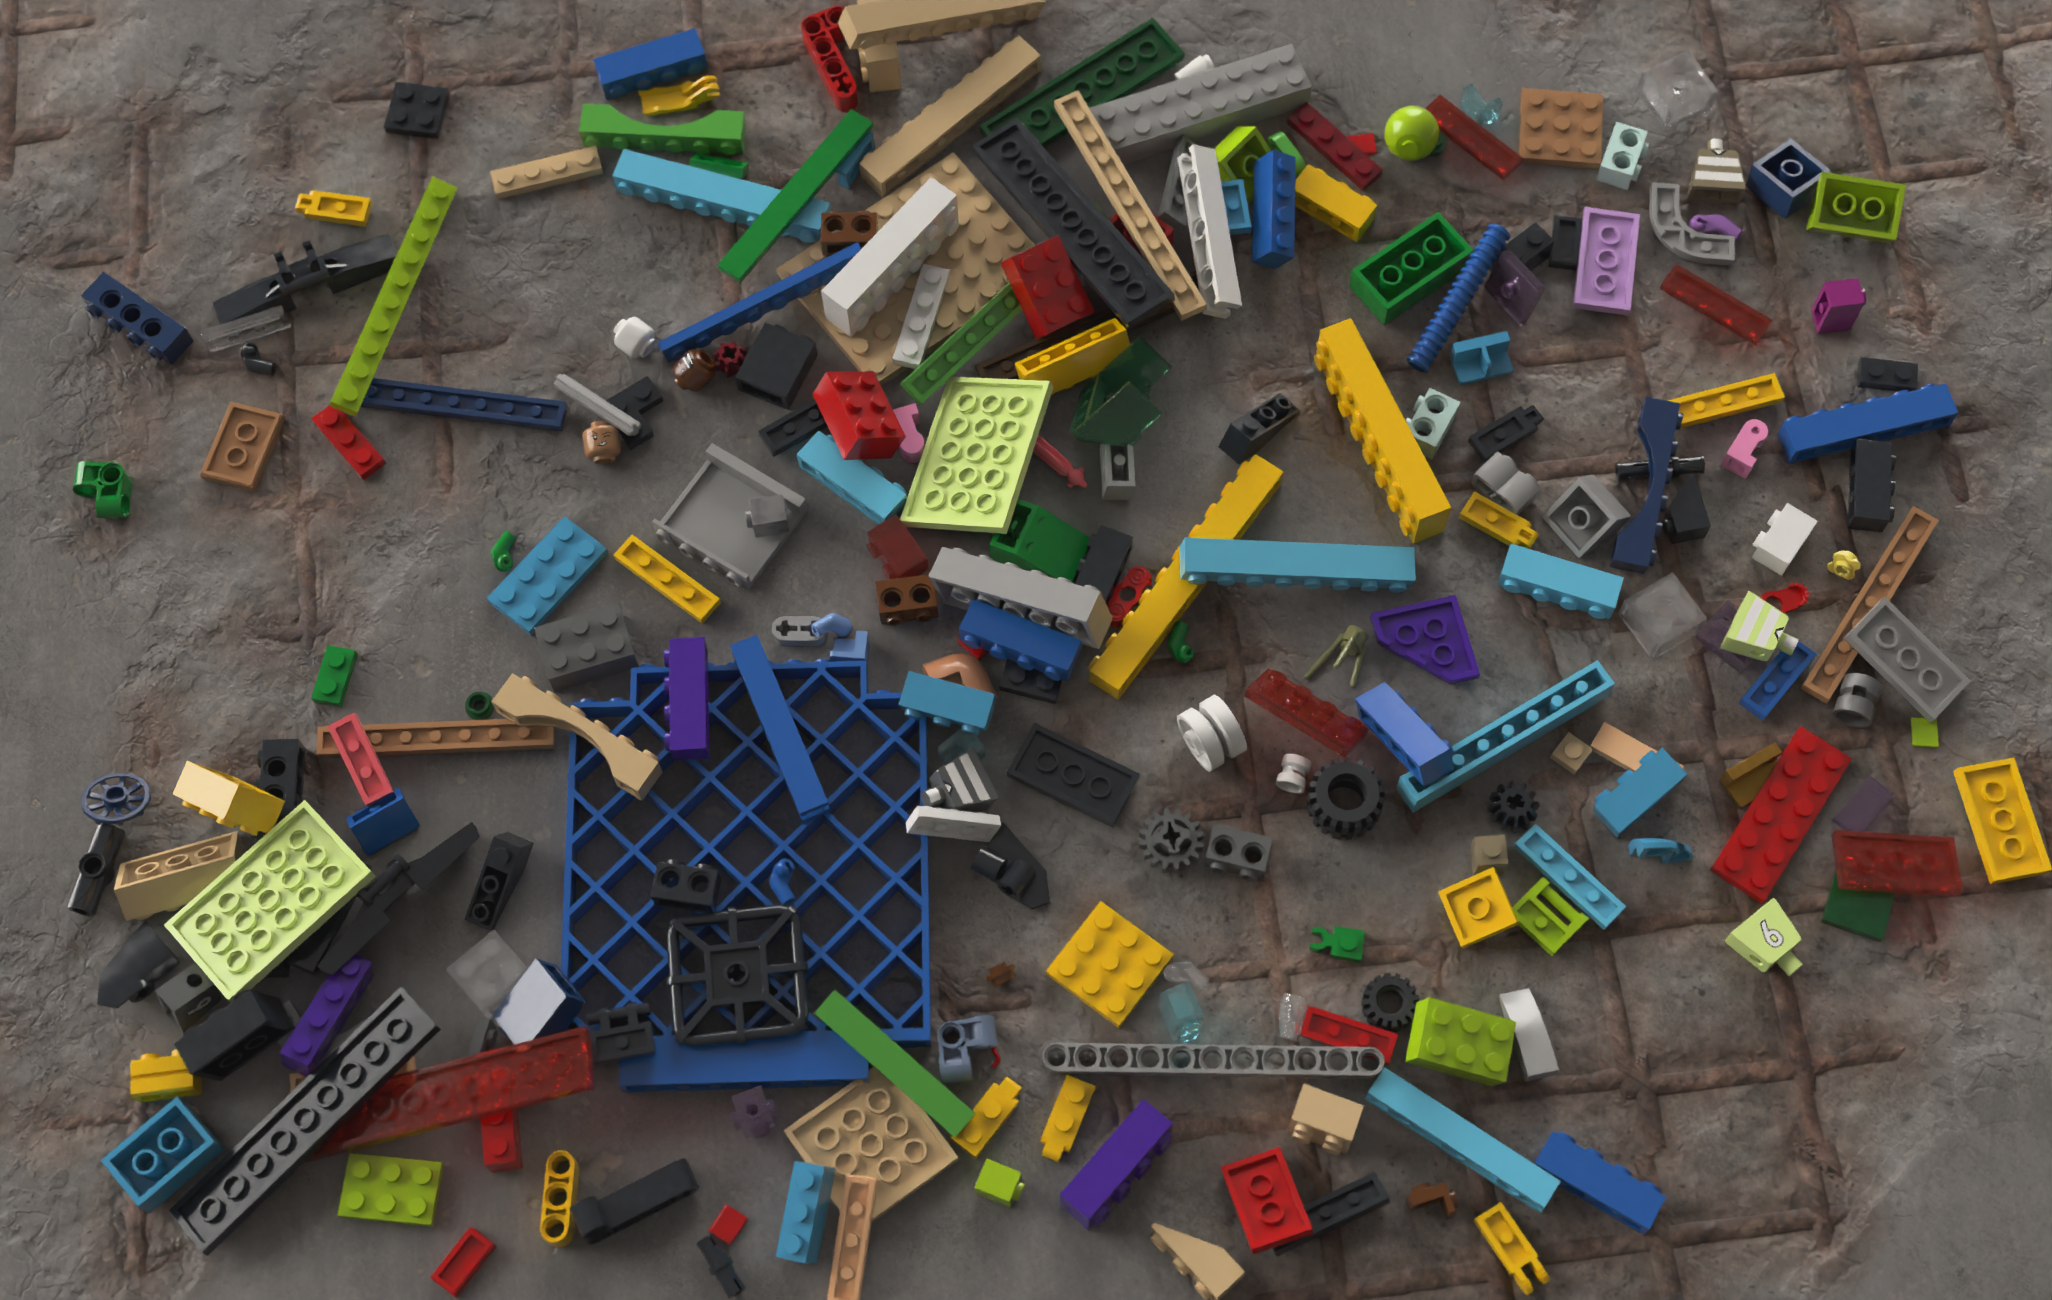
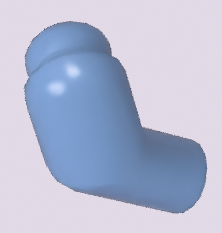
[811,613,853,637]

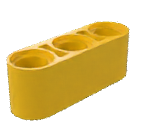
[540,1150,580,1248]

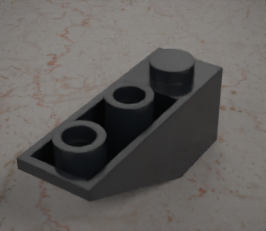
[1218,393,1300,464]
[464,832,534,931]

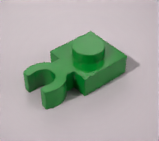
[1309,926,1365,963]

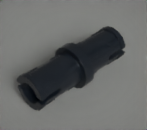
[697,1233,746,1299]

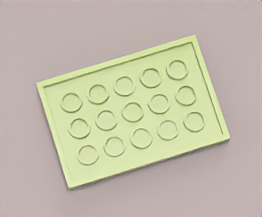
[900,377,1053,534]
[164,800,376,1003]

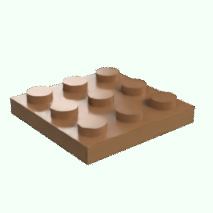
[1518,88,1603,169]

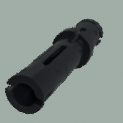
[1615,455,1705,481]

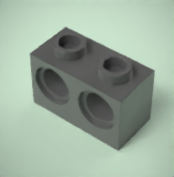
[1204,824,1273,882]

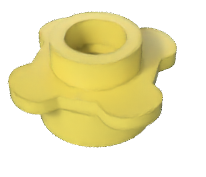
[1827,551,1861,580]

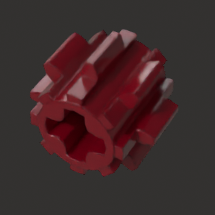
[713,341,747,378]

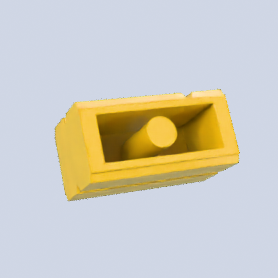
[130,1050,202,1103]

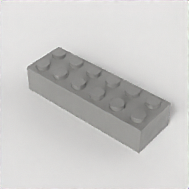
[928,547,1112,649]

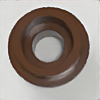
[986,961,1015,987]

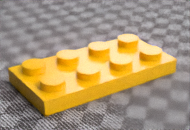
[1953,757,2052,884]

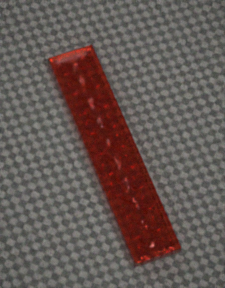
[304,1026,594,1163]

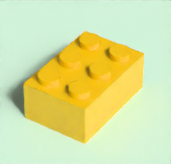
[173,761,285,836]

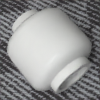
[613,317,656,359]

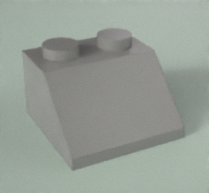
[1542,475,1631,559]

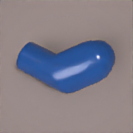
[769,859,796,906]

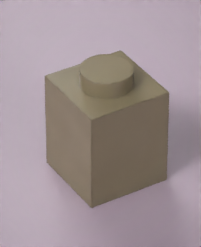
[1470,835,1509,876]

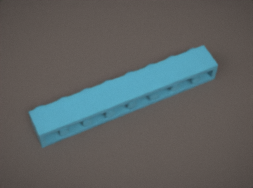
[612,149,831,243]
[1180,537,1416,593]
[1396,660,1615,813]

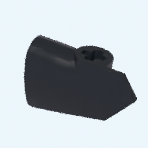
[971,822,1050,909]
[97,921,181,1009]

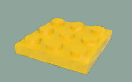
[1045,901,1174,1028]

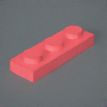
[327,713,395,806]

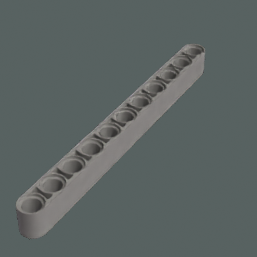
[1042,1043,1385,1079]

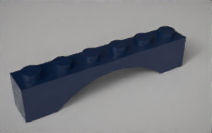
[1610,396,1683,574]

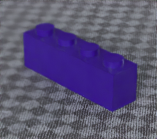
[664,637,710,761]
[280,954,374,1077]

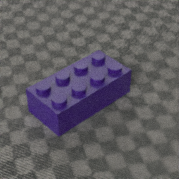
[1060,1099,1173,1231]

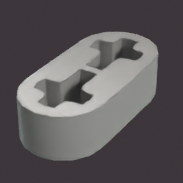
[771,616,828,646]

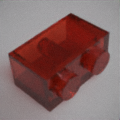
[866,515,929,580]

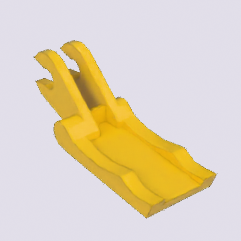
[639,75,720,117]

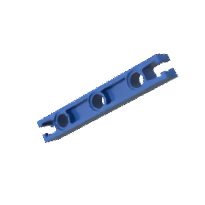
[730,635,831,823]

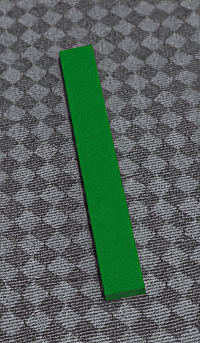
[718,109,874,284]

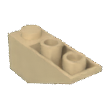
[1150,1223,1245,1300]

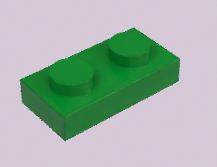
[689,153,749,179]
[311,645,358,708]

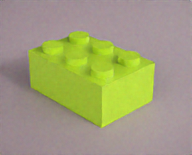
[1405,997,1517,1086]

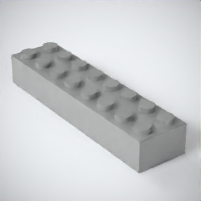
[1090,44,1312,165]

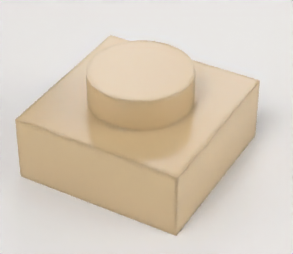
[1550,732,1593,775]

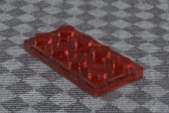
[1244,668,1369,758]
[1831,830,1963,897]

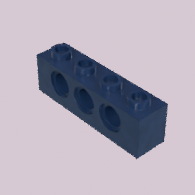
[81,272,194,365]

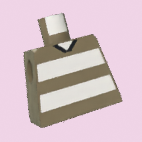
[1687,139,1745,204]

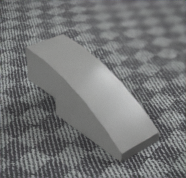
[1499,988,1559,1082]

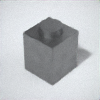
[745,494,790,538]

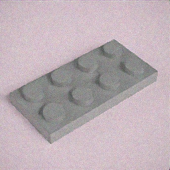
[1844,597,1971,722]

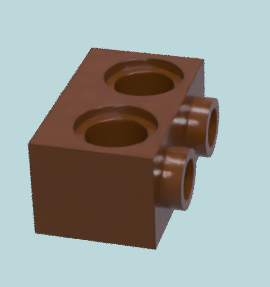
[821,211,879,256]
[875,574,939,626]

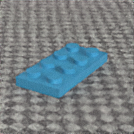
[487,516,608,636]

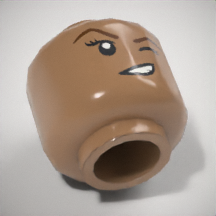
[582,421,621,464]

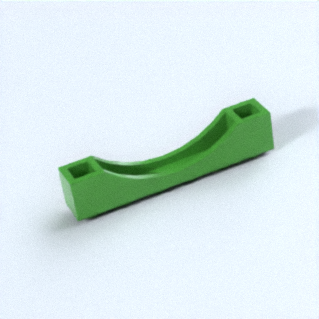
[579,104,747,155]

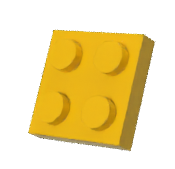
[1438,867,1519,948]

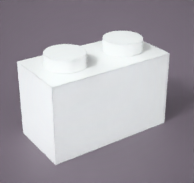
[1752,503,1818,576]

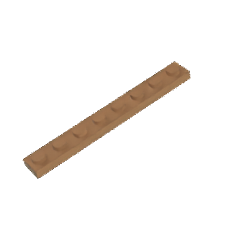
[1800,506,1939,704]
[316,719,556,758]

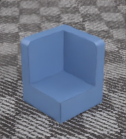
[830,631,870,663]

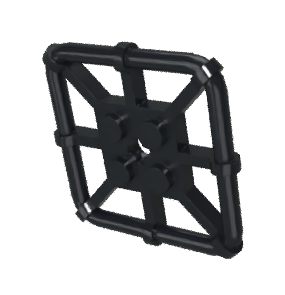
[666,905,809,1047]

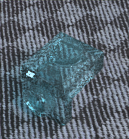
[1459,84,1503,127]

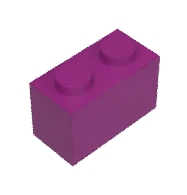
[1811,278,1867,334]

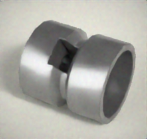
[1832,673,1883,728]

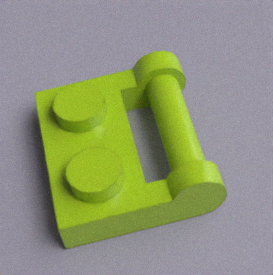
[1512,877,1589,956]

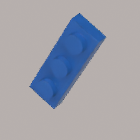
[1739,636,1817,721]

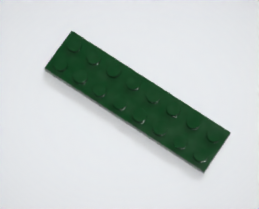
[979,17,1185,148]

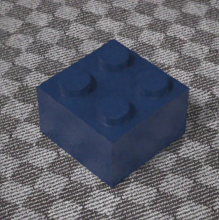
[1745,139,1831,219]

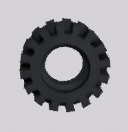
[1361,973,1419,1032]

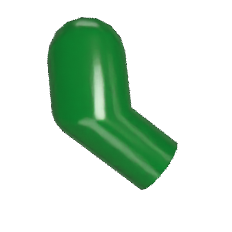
[491,531,517,572]
[1167,621,1194,663]

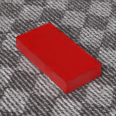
[430,1226,497,1298]

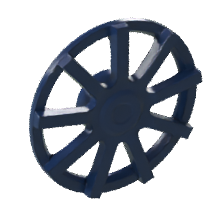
[81,773,151,826]

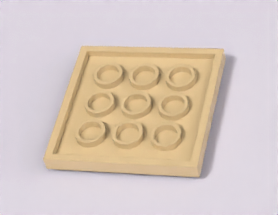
[784,1067,959,1222]

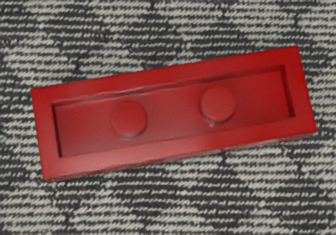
[311,406,386,480]
[1299,1005,1398,1065]

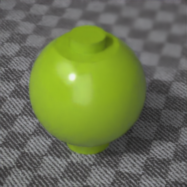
[1384,106,1439,161]

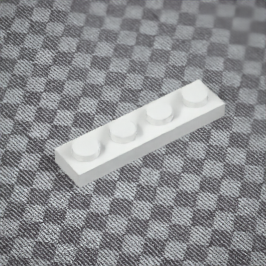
[892,264,950,369]

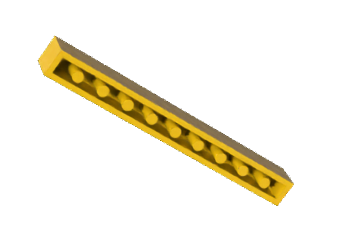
[1088,454,1284,700]

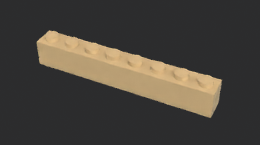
[838,0,1047,50]
[859,36,1041,198]

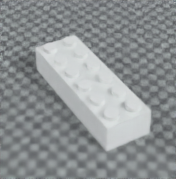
[821,177,959,337]

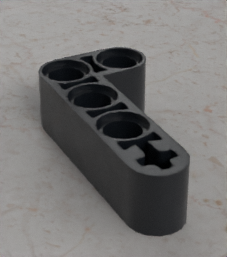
[570,1158,700,1245]

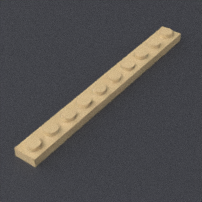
[1054,90,1207,321]

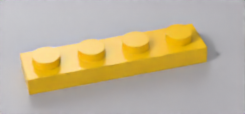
[1668,373,1785,429]
[613,534,721,624]

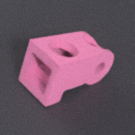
[893,403,925,463]
[1721,419,1768,479]

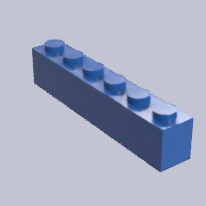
[1777,383,1958,464]

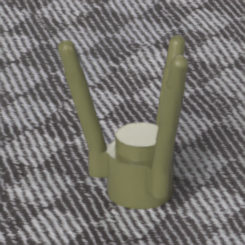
[1304,625,1368,688]

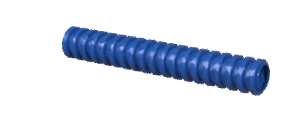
[1406,224,1511,372]

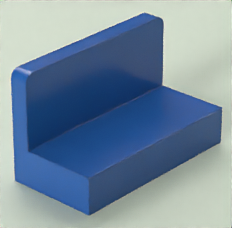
[346,788,420,855]

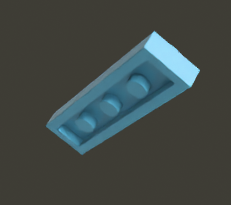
[1514,823,1627,930]

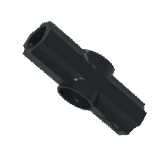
[67,823,125,917]

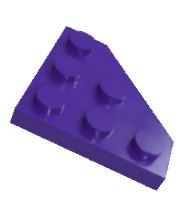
[1370,595,1480,685]

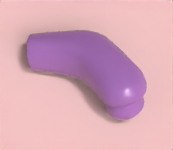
[1689,214,1743,242]

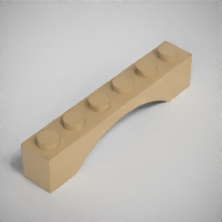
[491,673,663,801]

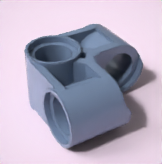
[937,1015,998,1084]

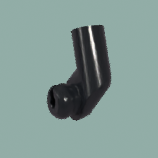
[241,342,276,376]

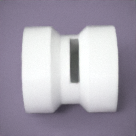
[1276,754,1312,793]

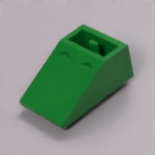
[989,498,1090,583]

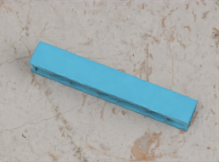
[1365,1067,1561,1214]

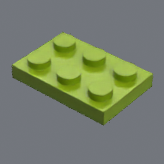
[337,1153,444,1227]

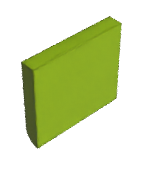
[1911,717,1939,748]

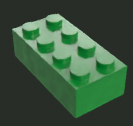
[1349,212,1474,326]

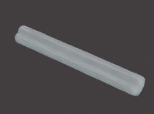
[554,374,641,436]

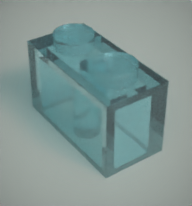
[1159,981,1204,1042]

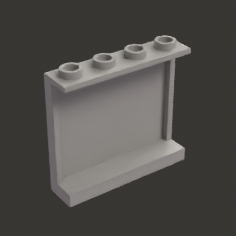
[652,443,808,590]

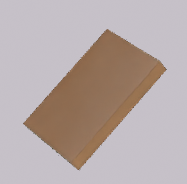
[200,401,286,492]

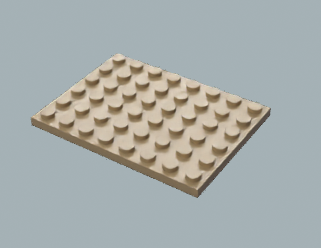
[777,152,1035,386]

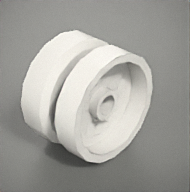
[1177,694,1247,772]

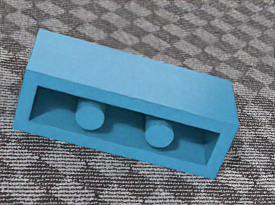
[899,671,997,735]
[1592,748,1688,838]
[776,1161,836,1263]

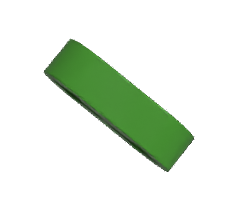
[1267,132,1306,179]

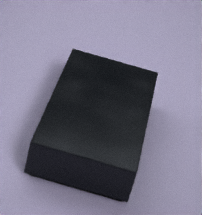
[1549,215,1582,271]

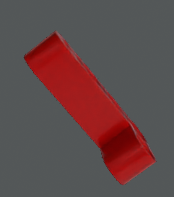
[801,6,858,113]

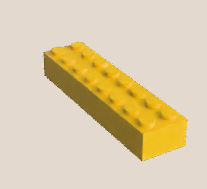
[1314,318,1451,544]

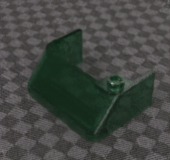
[1069,336,1172,447]

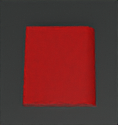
[1346,133,1377,156]
[708,1204,748,1245]

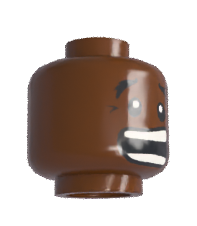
[673,350,715,392]

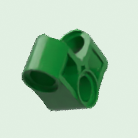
[73,461,133,518]

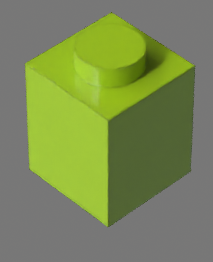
[975,1159,1025,1208]

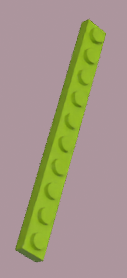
[329,176,458,417]

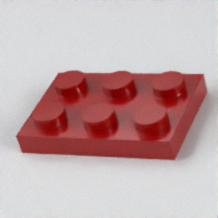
[1220,1147,1313,1255]

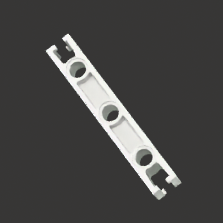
[1177,144,1242,319]

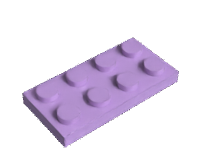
[1573,207,1640,316]

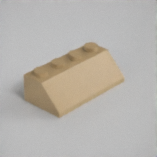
[114,831,244,921]

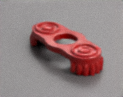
[1107,566,1153,628]
[1760,582,1809,614]

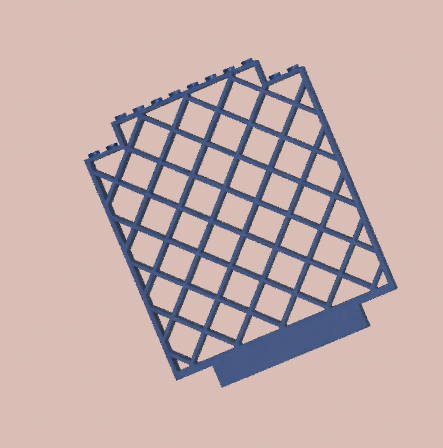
[558,659,932,1093]

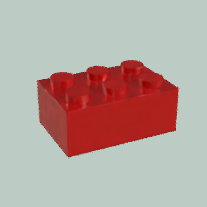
[1000,235,1094,339]
[813,371,906,460]

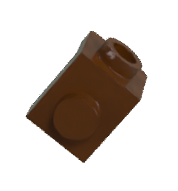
[1406,1182,1458,1220]

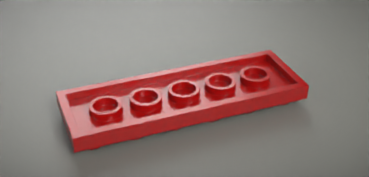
[1710,726,1852,904]

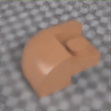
[922,653,998,699]

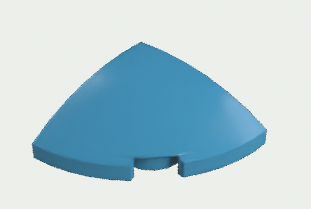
[1628,838,1693,864]

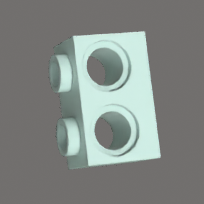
[1596,122,1650,190]
[1406,388,1460,459]

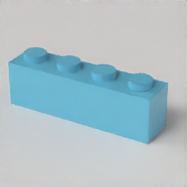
[797,430,907,531]
[1497,544,1624,619]

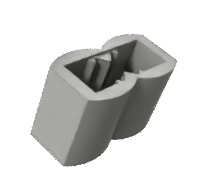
[1471,452,1540,515]

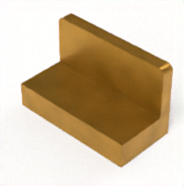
[1719,742,1782,808]

